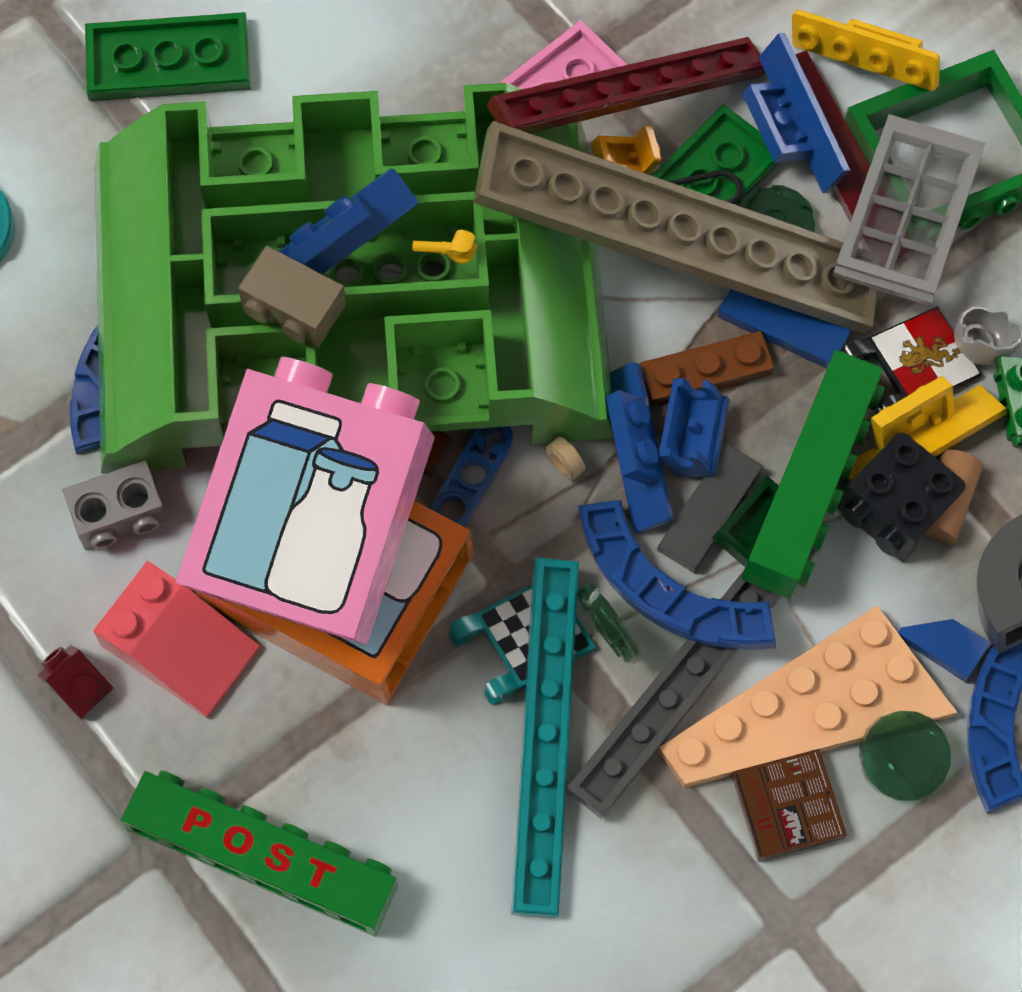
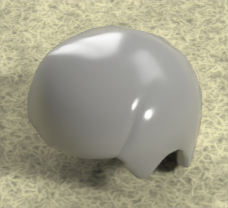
[954,306,1022,365]

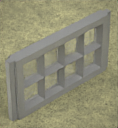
[833,114,985,306]

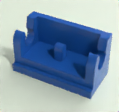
[659,378,730,477]

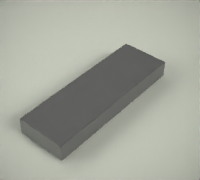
[657,444,763,573]

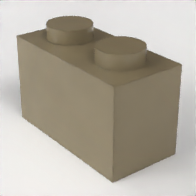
[238,246,346,348]

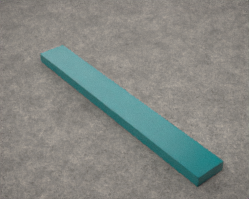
[511,557,579,918]

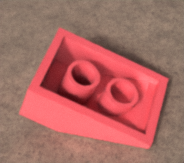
[93,560,260,719]

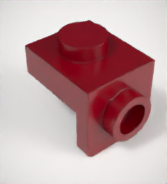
[38,645,114,719]

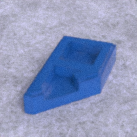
[898,619,991,682]

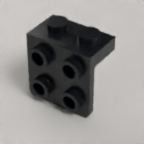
[837,433,965,563]

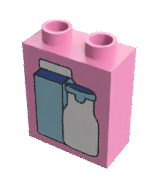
[175,357,435,645]

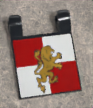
[844,306,982,414]

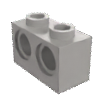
[62,460,168,550]

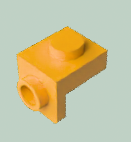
[591,126,661,174]

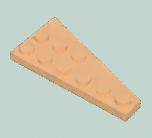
[658,606,957,788]

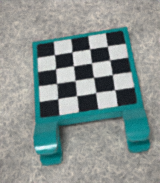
[449,584,596,705]

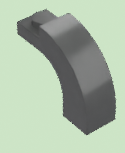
[977,514,1022,654]

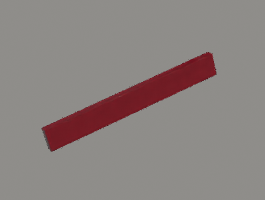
[487,37,766,134]

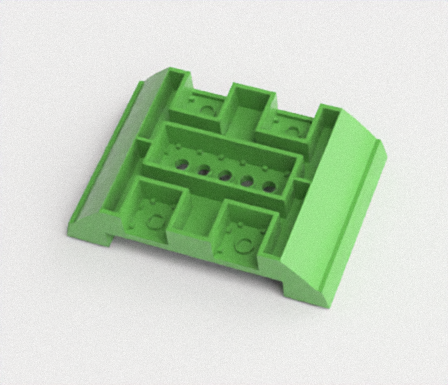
[94,83,614,474]

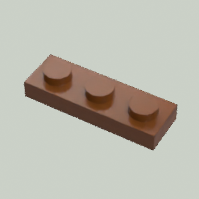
[640,331,774,407]

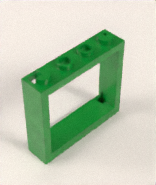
[845,49,1022,243]

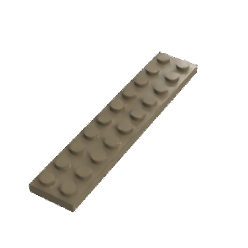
[473,121,880,334]

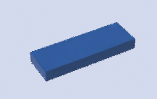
[717,289,851,368]

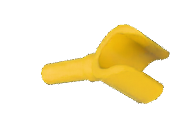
[412,230,478,264]

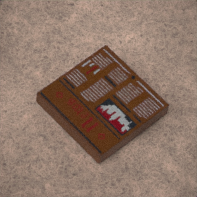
[732,749,847,862]

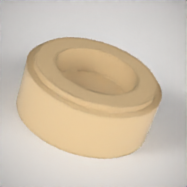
[546,436,586,480]

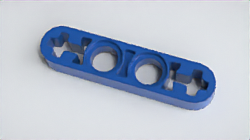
[429,426,513,528]

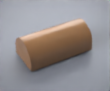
[923,450,983,547]

